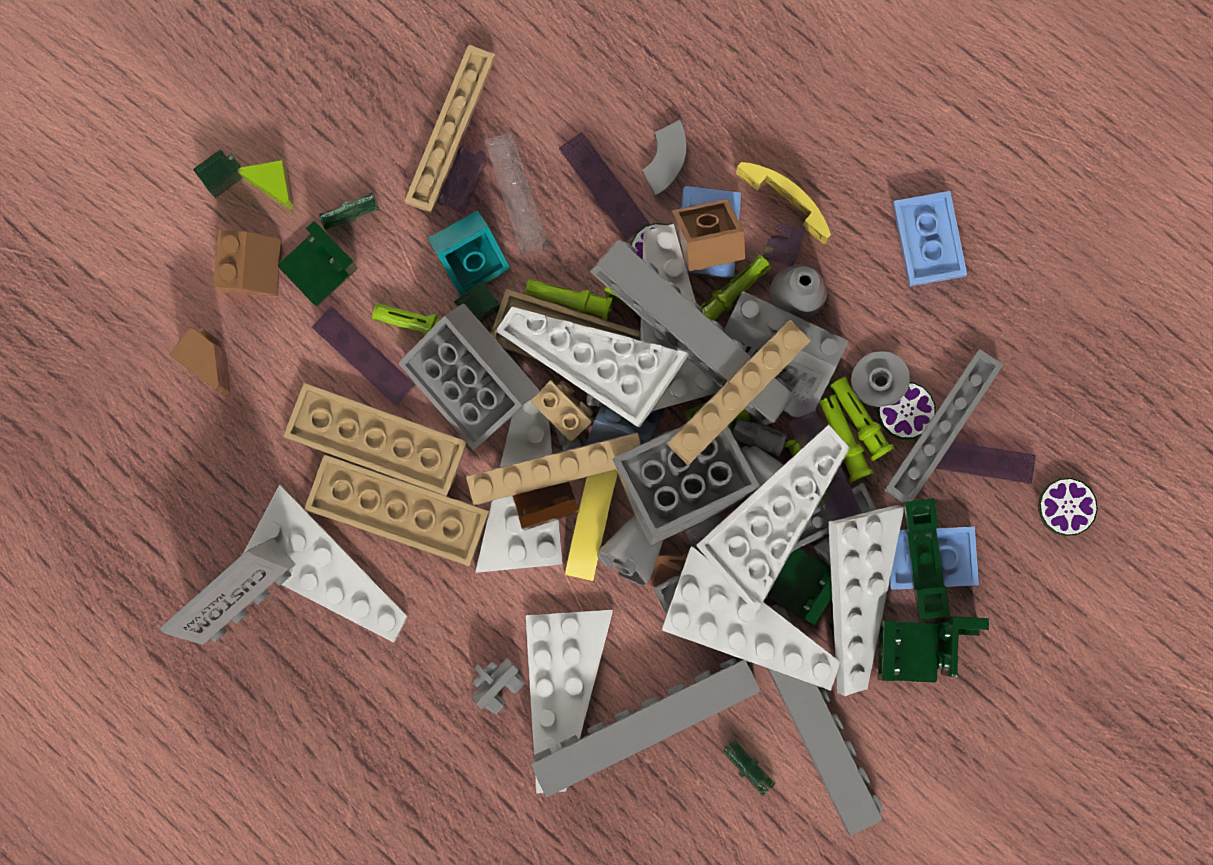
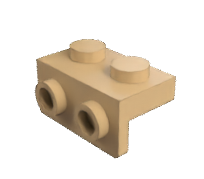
[531,380,595,441]

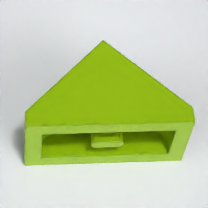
[239,160,294,210]

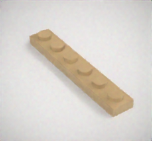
[405,44,496,213]
[667,320,811,465]
[466,432,641,505]

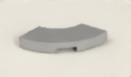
[642,120,686,197]

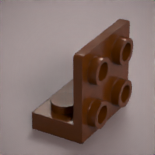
[512,481,579,531]

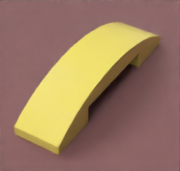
[736,162,831,244]
[565,469,618,581]

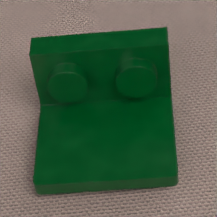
[278,221,358,306]
[766,548,832,625]
[938,616,989,677]
[877,621,939,683]

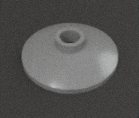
[851,351,910,407]

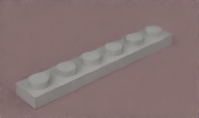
[884,349,1003,504]

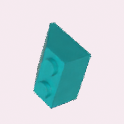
[427,210,511,297]

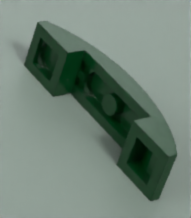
[904,498,950,620]

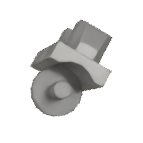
[471,658,525,714]

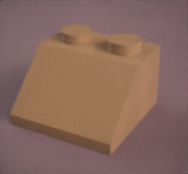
[672,199,745,271]
[213,230,282,296]
[169,327,231,397]

